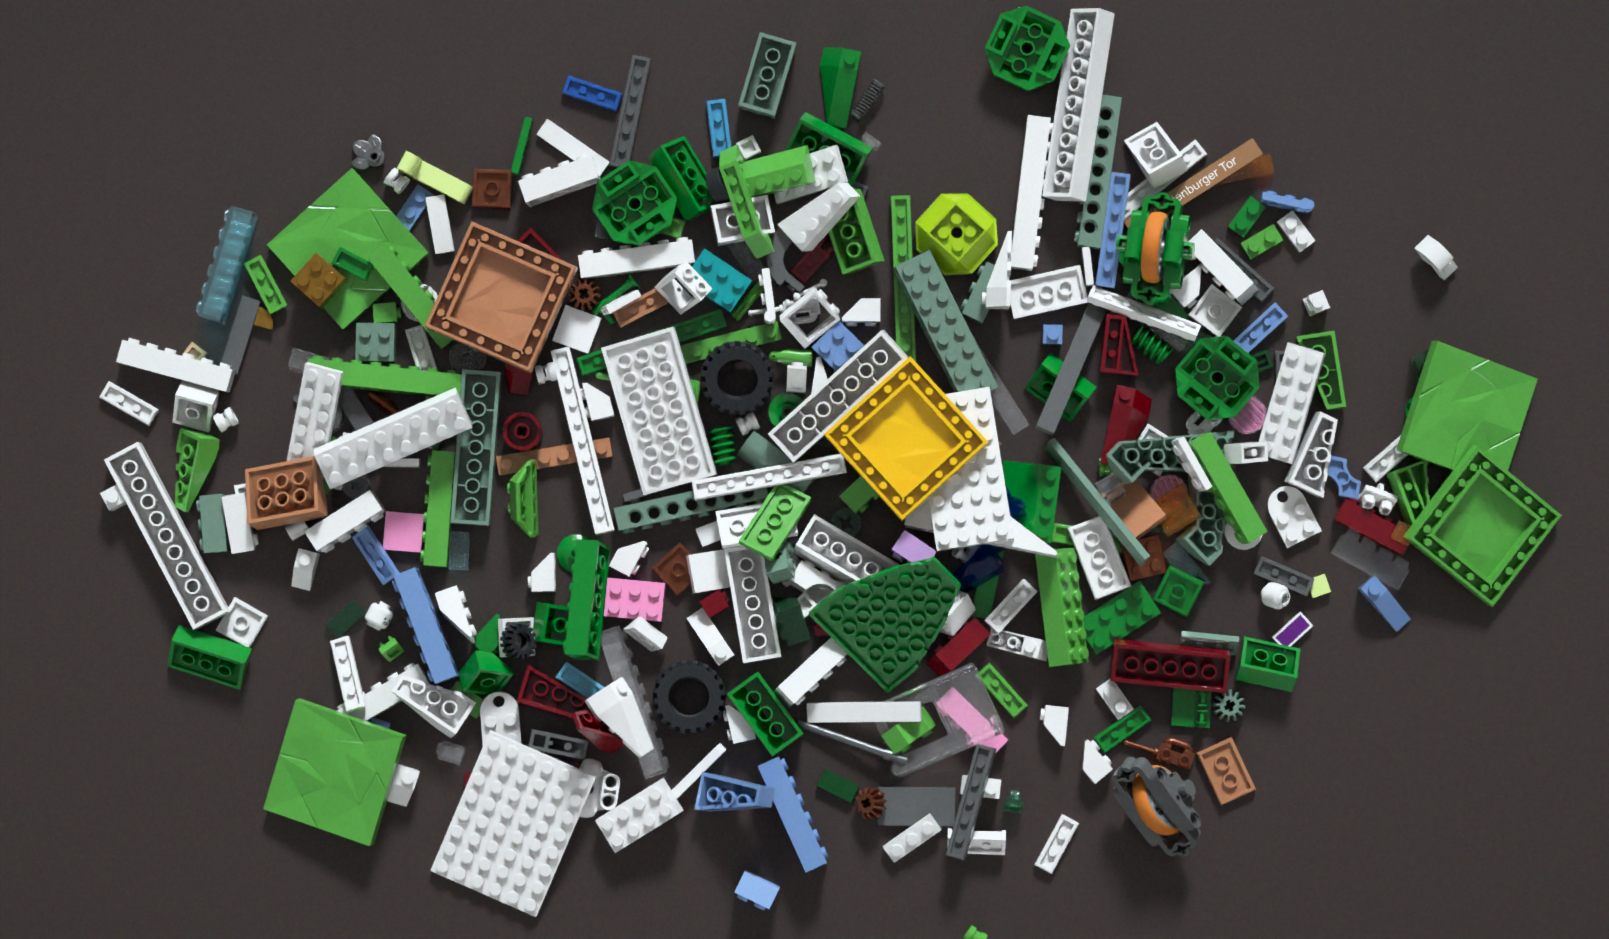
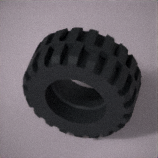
[700,341,774,415]
[652,660,726,734]

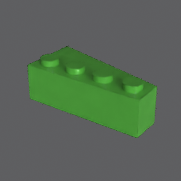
[1296,330,1346,411]

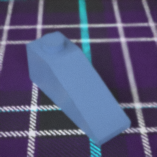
[1358,576,1411,632]

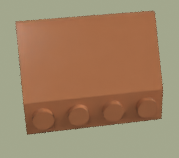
[245,456,328,530]

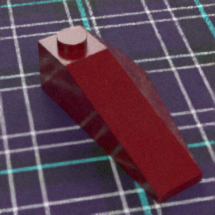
[1100,385,1152,465]
[572,710,625,753]

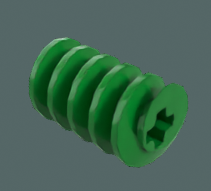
[1131,324,1174,365]
[709,426,736,466]

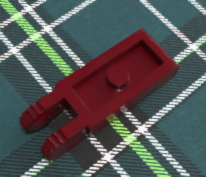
[790,234,834,285]

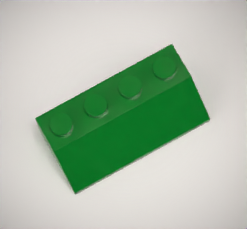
[785,112,873,186]
[647,136,718,221]
[167,625,252,690]
[727,672,804,757]

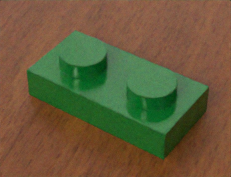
[1228,196,1266,239]

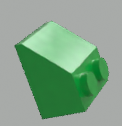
[459,651,514,695]

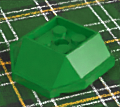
[985,6,1070,91]
[592,160,678,246]
[1175,336,1260,420]

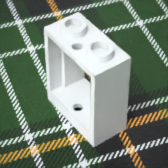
[655,261,712,315]
[779,287,840,348]

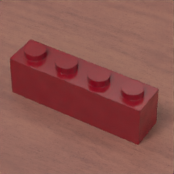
[1333,498,1410,556]

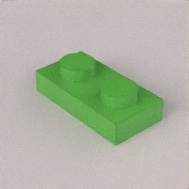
[1240,224,1283,260]

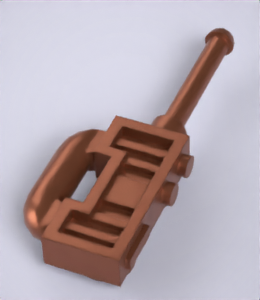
[1123,738,1195,769]

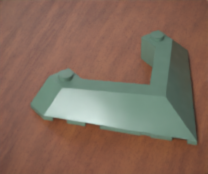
[1105,431,1234,566]

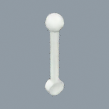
[793,279,827,300]

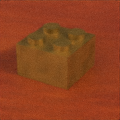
[290,253,347,308]

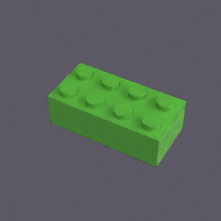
[829,189,885,274]

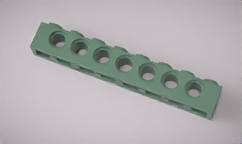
[1074,95,1122,250]
[614,488,768,534]

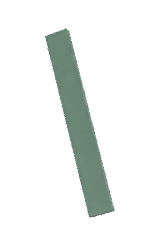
[1045,438,1150,567]

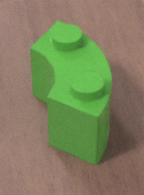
[881,706,936,754]

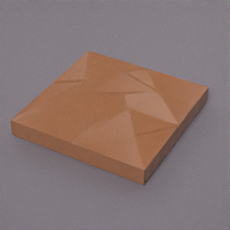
[424,221,578,374]

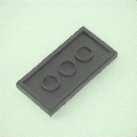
[878,787,955,826]

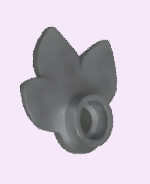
[351,134,385,170]

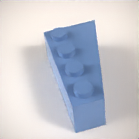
[694,772,775,812]

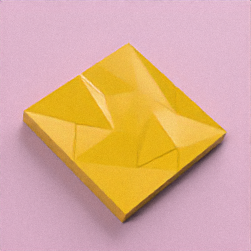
[824,356,989,521]

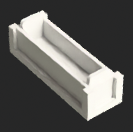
[947,828,1006,855]

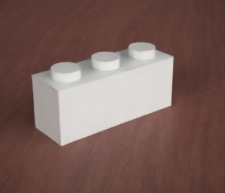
[221,492,259,554]

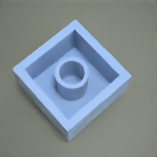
[735,870,780,910]

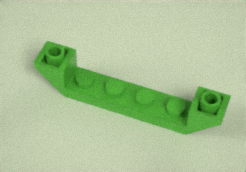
[719,145,774,259]

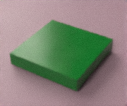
[1153,565,1205,617]

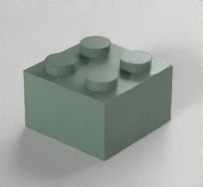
[355,323,397,363]

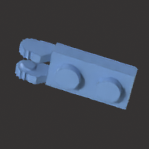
[1259,191,1315,214]

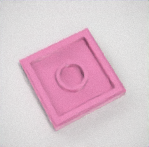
[383,511,424,553]

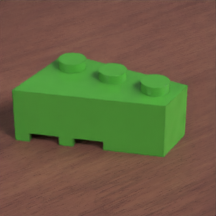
[1386,461,1430,528]

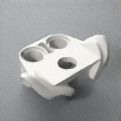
[579,758,620,818]

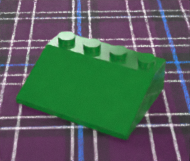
[1002,460,1061,544]

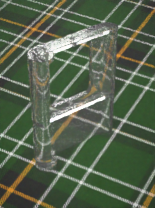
[875,663,1005,778]

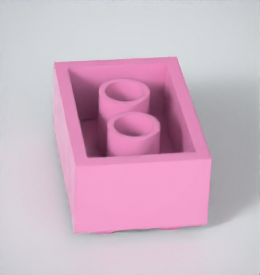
[604,578,666,622]

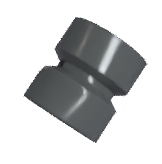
[343,475,371,499]

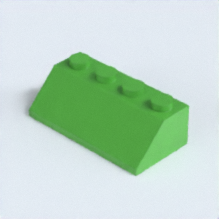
[740,145,816,198]

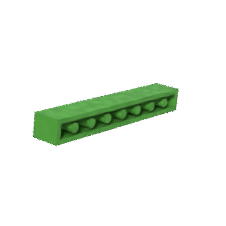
[308,356,462,397]

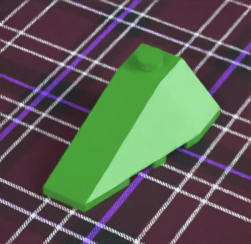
[175,428,220,512]

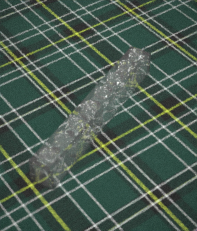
[601,626,670,779]

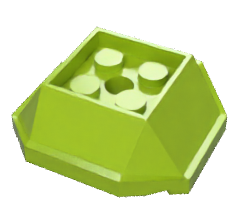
[915,193,998,276]

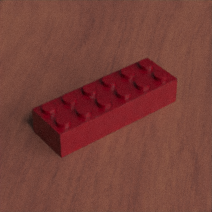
[1110,639,1231,693]

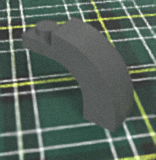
[767,228,805,293]

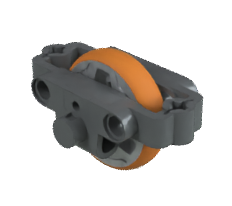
[1112,757,1202,857]

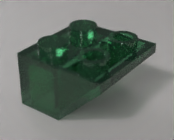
[772,597,811,646]

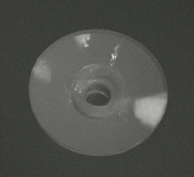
[448,342,487,374]

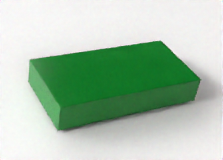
[331,247,374,281]

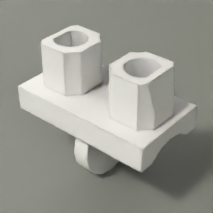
[1358,483,1398,516]

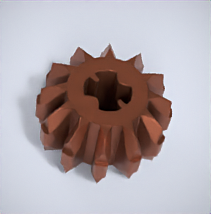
[568,278,601,311]
[854,787,887,820]

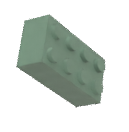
[738,32,797,119]

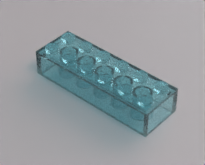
[196,206,258,326]

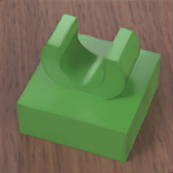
[379,636,405,662]

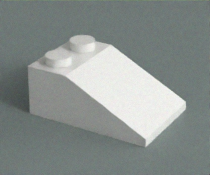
[1124,122,1188,189]

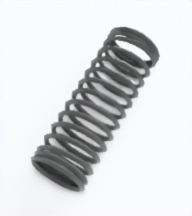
[850,79,885,121]

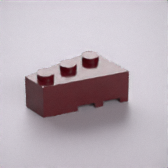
[1099,314,1139,377]
[926,618,991,680]

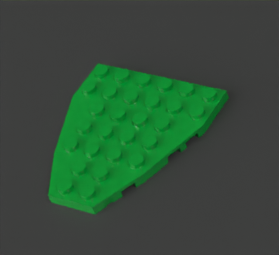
[808,557,961,693]

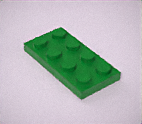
[1083,581,1161,655]

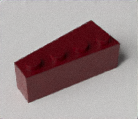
[517,665,590,720]

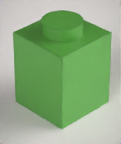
[373,302,402,323]

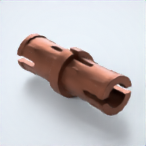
[367,391,402,416]

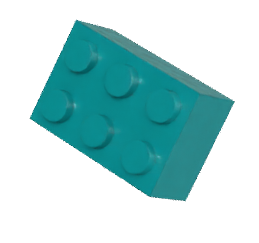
[692,248,752,314]

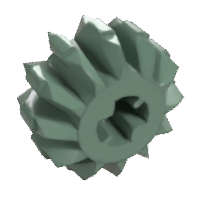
[1212,689,1245,722]

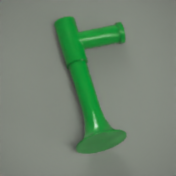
[591,273,640,326]

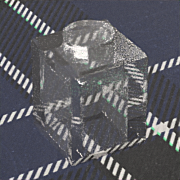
[1095,473,1127,505]
[436,740,467,766]

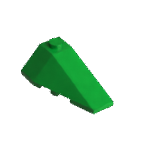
[820,47,861,129]

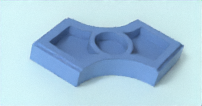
[1327,455,1361,501]

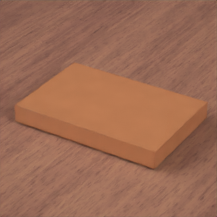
[1103,479,1167,540]
[1196,737,1256,806]

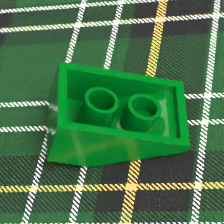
[532,602,569,645]

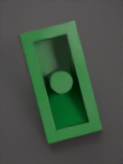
[470,613,501,655]

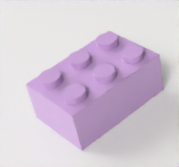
[891,530,937,563]

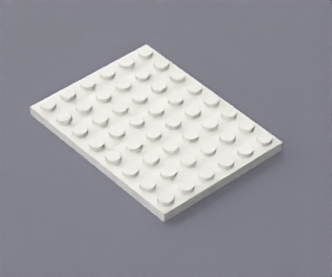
[430,730,596,917]

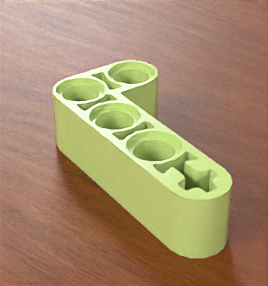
[397,151,473,205]

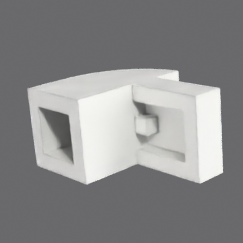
[1415,235,1458,280]

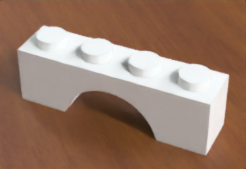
[787,560,846,593]

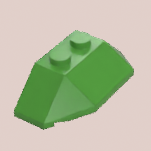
[507,459,539,538]

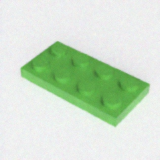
[739,484,811,561]

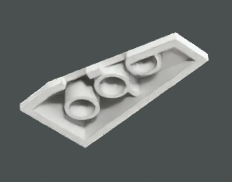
[982,231,1012,310]
[585,677,654,758]

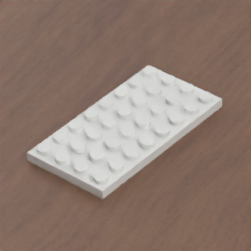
[601,327,717,495]
[928,387,1014,552]

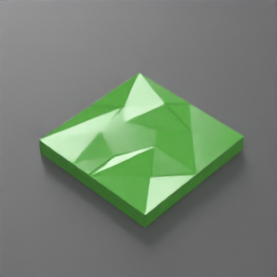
[267,168,430,330]
[1396,341,1538,471]
[1403,445,1562,607]
[263,698,407,846]

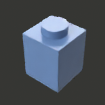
[1042,324,1063,346]

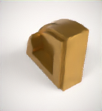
[254,307,274,330]

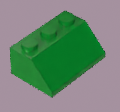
[1024,353,1096,422]
[1236,636,1300,692]

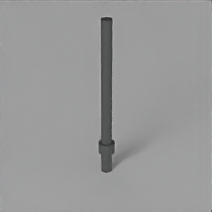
[797,720,908,765]

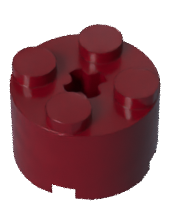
[503,412,543,452]

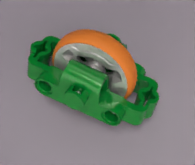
[1116,192,1195,307]

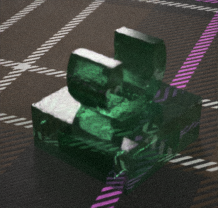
[1003,790,1024,813]

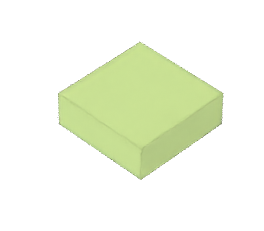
[1310,574,1331,598]

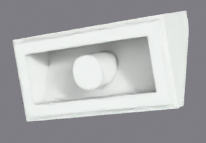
[624,617,667,652]

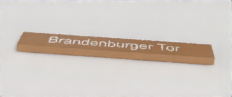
[1124,138,1263,228]

